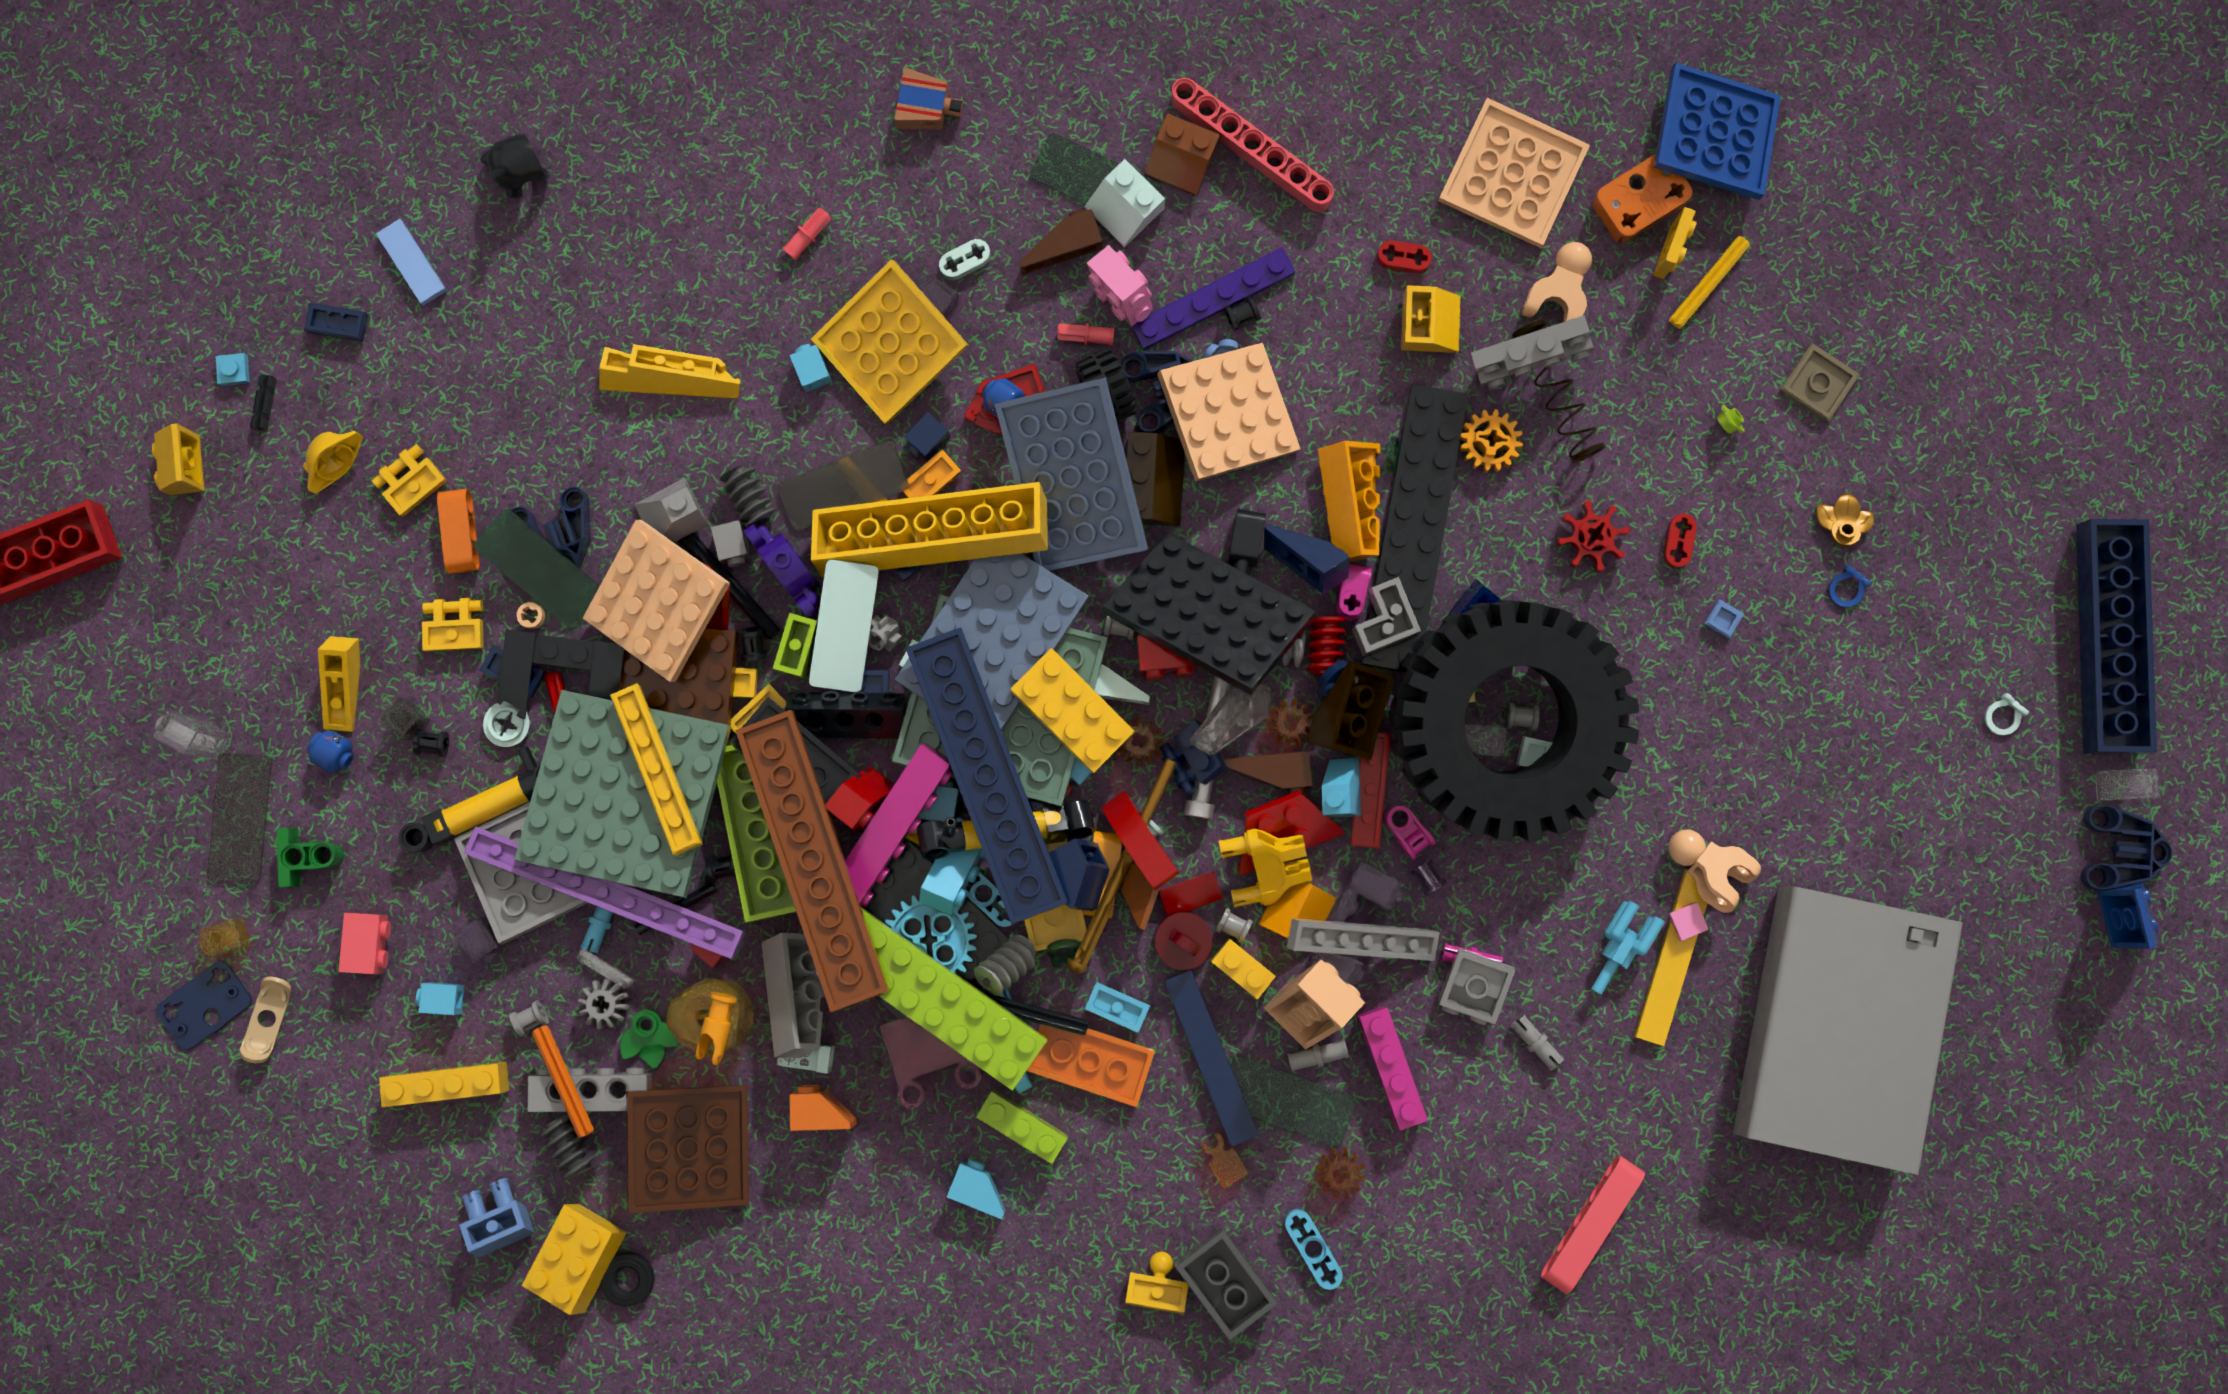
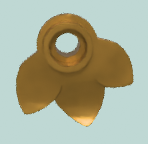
[1816,493,1874,547]

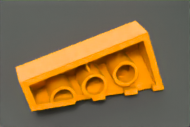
[1318,441,1380,562]

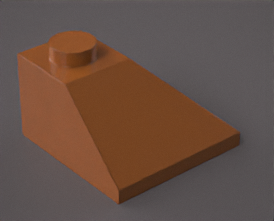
[1121,863,1160,930]

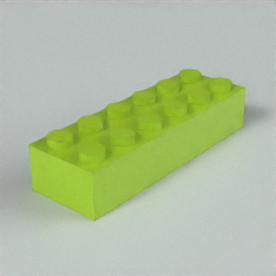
[717,745,797,923]

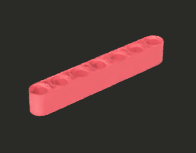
[1171,78,1334,212]

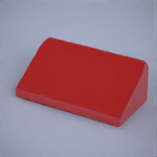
[1159,871,1223,916]

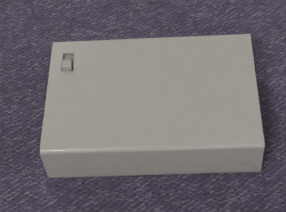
[1733,886,1963,1175]

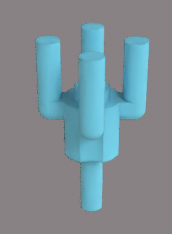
[1591,901,1665,995]

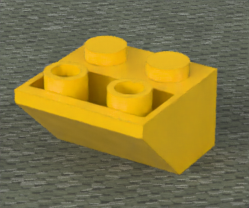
[1401,285,1461,353]

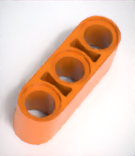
[437,488,480,574]

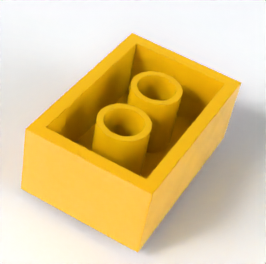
[522,1204,627,1315]

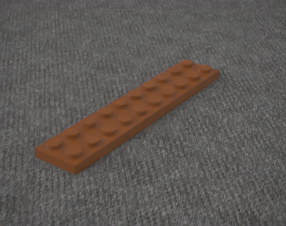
[735,710,890,1013]

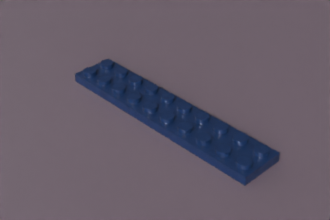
[906,627,1068,925]

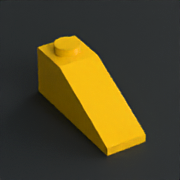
[318,636,360,732]

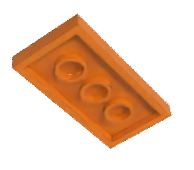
[1027,1024,1155,1107]

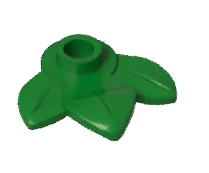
[620,1010,679,1068]

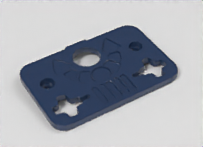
[156,961,252,1050]

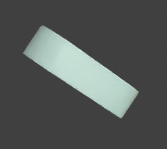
[939,239,991,281]

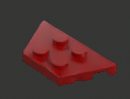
[1237,790,1344,876]

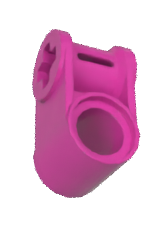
[1337,564,1372,621]
[1384,806,1436,861]

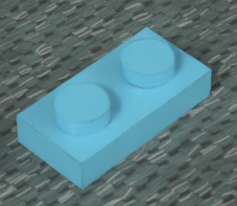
[1085,982,1150,1033]

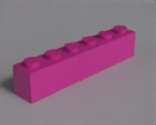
[845,743,953,909]

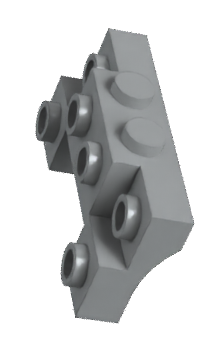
[1471,315,1594,390]

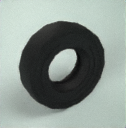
[600,1252,655,1307]

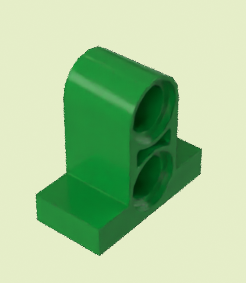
[277,828,344,888]

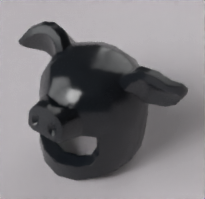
[480,134,549,198]

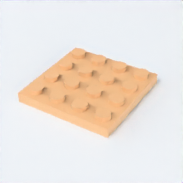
[1438,98,1590,248]
[1157,343,1301,482]
[583,520,730,682]

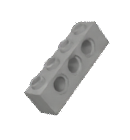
[528,1068,652,1112]

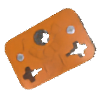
[1592,154,1693,244]

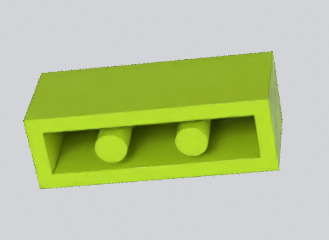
[976,1089,1068,1164]

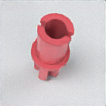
[782,208,831,260]
[1057,323,1114,346]

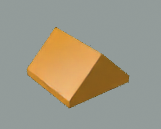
[1259,882,1337,939]

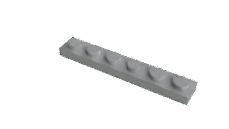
[1287,918,1440,961]

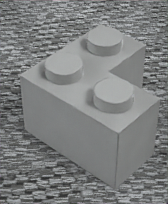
[1352,577,1421,656]

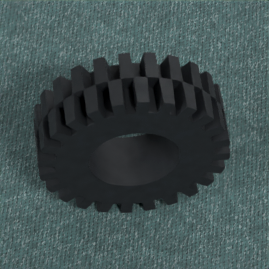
[1389,600,1639,842]

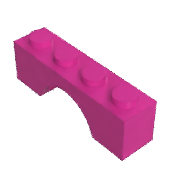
[1356,1006,1428,1131]

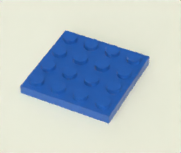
[1653,63,1781,200]

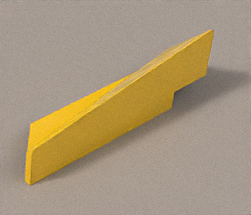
[599,344,740,398]

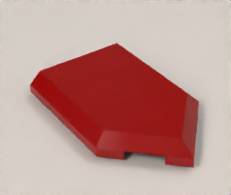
[963,364,1045,436]

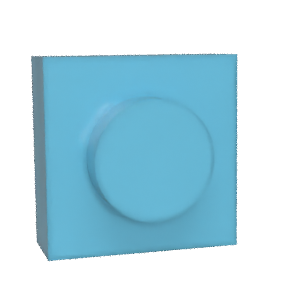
[215,353,250,386]

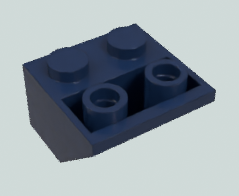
[1049,838,1109,911]

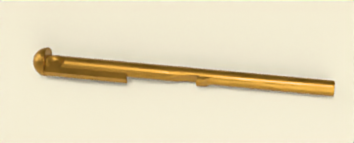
[1067,758,1177,974]

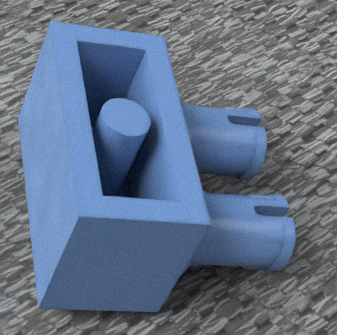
[459,1178,535,1258]

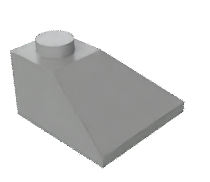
[634,478,708,542]

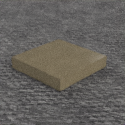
[1779,343,1860,423]

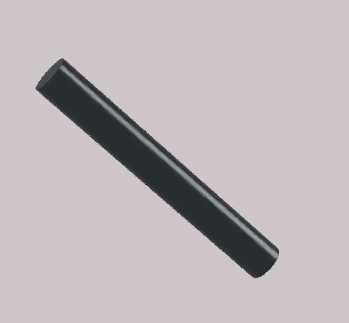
[635,882,717,935]

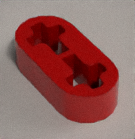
[1377,240,1432,273]
[1663,513,1697,569]

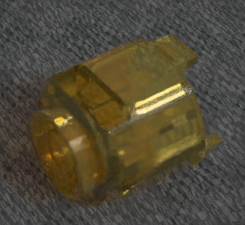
[667,977,754,1058]

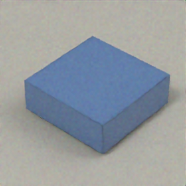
[1703,599,1744,639]

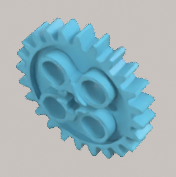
[885,895,977,973]

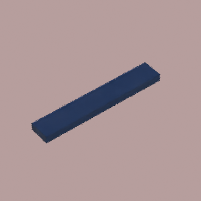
[1164,970,1259,1147]

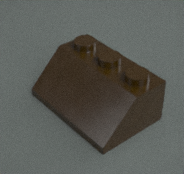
[1127,432,1185,526]

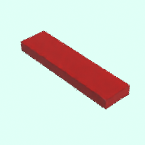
[1350,732,1391,849]

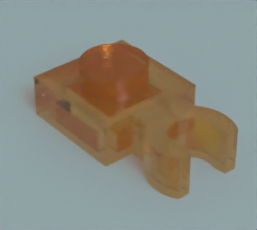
[1201,1132,1248,1189]

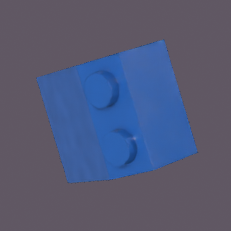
[2097,883,2158,949]

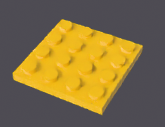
[811,260,969,424]

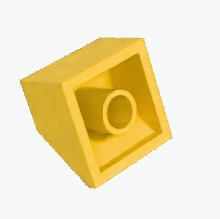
[152,423,204,495]

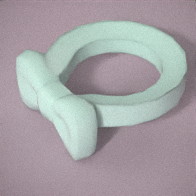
[1984,693,2029,735]

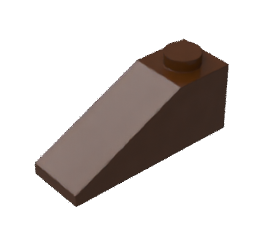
[1019,209,1103,275]
[1223,751,1313,794]

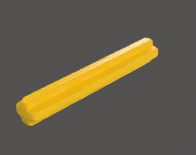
[1669,236,1750,329]

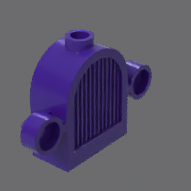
[744,524,820,618]

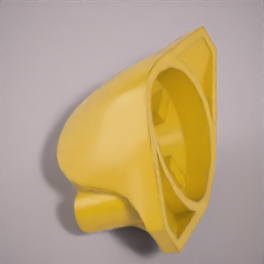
[303,431,363,494]

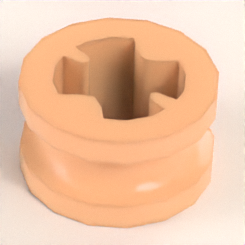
[516,602,546,629]

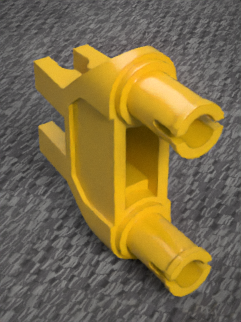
[1219,829,1312,908]

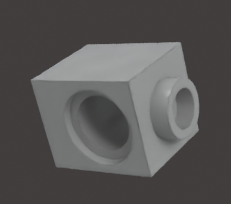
[711,520,751,567]

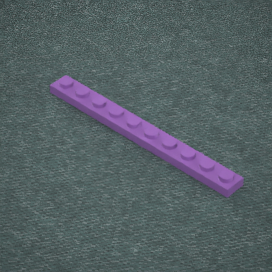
[464,826,745,960]

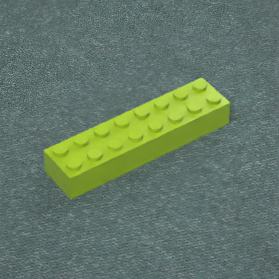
[861,908,1048,1091]

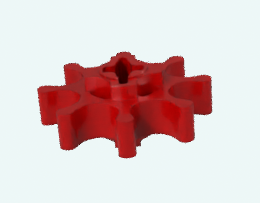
[1556,500,1630,573]

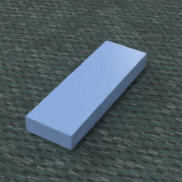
[376,219,447,306]

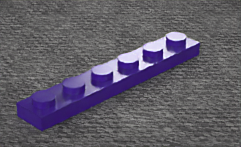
[1131,247,1296,351]

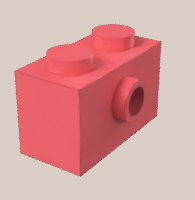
[339,913,391,974]

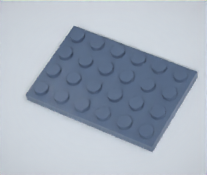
[995,377,1148,571]
[894,554,1089,731]

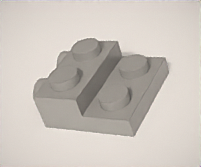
[1438,948,1515,1025]

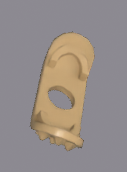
[239,977,292,1064]

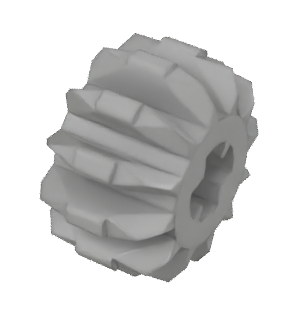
[578,979,630,1029]

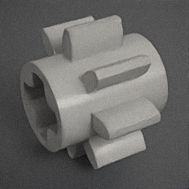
[868,615,902,652]

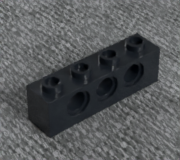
[785,691,906,739]

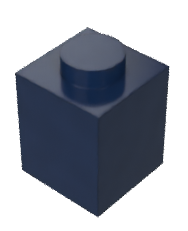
[904,412,951,461]

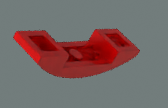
[1101,790,1179,891]

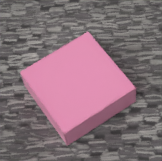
[1668,902,1709,941]

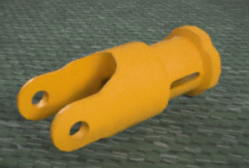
[696,992,737,1065]

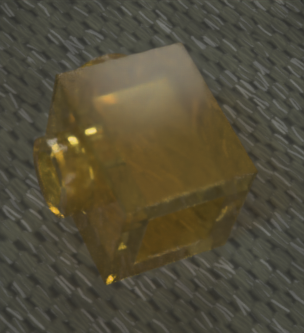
[199,918,252,958]

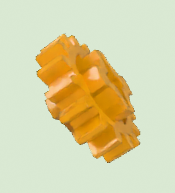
[1459,409,1523,473]

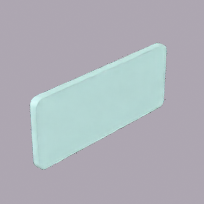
[809,559,879,692]

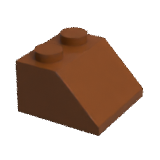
[1145,113,1220,196]

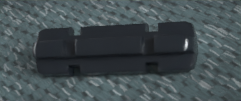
[250,375,276,431]

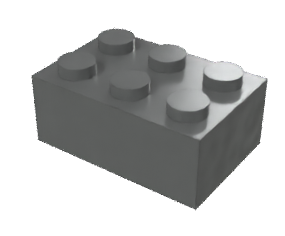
[1175,1226,1278,1340]

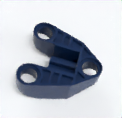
[1121,351,1193,433]
[505,487,591,578]
[2081,805,2172,890]

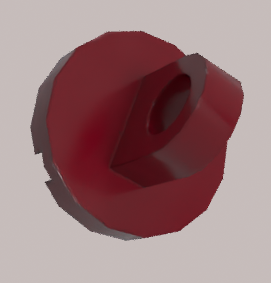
[1154,912,1212,970]

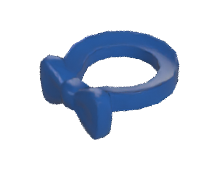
[1828,565,1871,607]

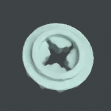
[483,701,531,747]

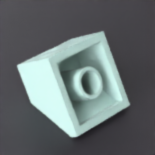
[1084,159,1165,248]

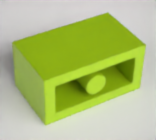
[773,613,818,680]

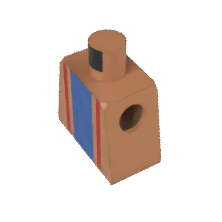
[894,68,963,129]

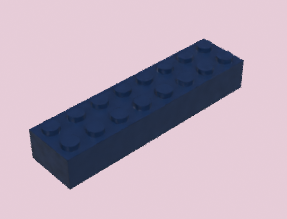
[2076,519,2157,755]

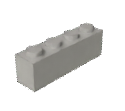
[761,933,824,1058]

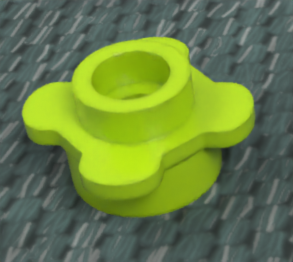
[1717,405,1745,434]

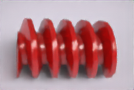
[1306,616,1347,677]

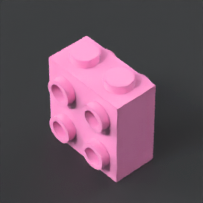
[1087,245,1153,327]

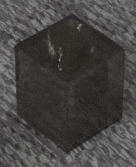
[380,697,431,741]

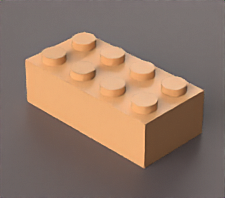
[1264,960,1365,1050]

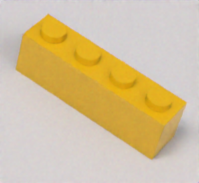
[379,1062,509,1107]

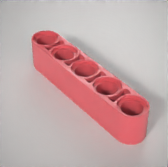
[1541,1155,1645,1294]

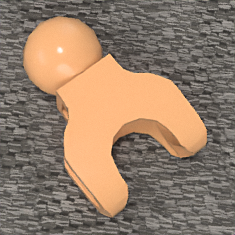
[1522,242,1592,322]
[1668,829,1761,913]

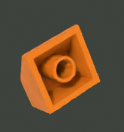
[790,1084,857,1131]

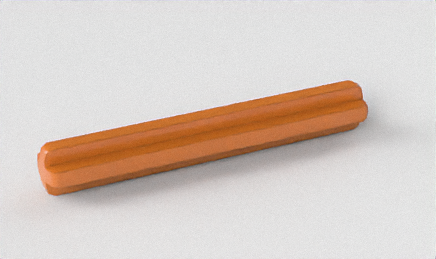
[532,1025,594,1138]

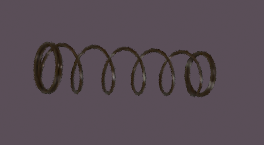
[1511,319,1606,463]

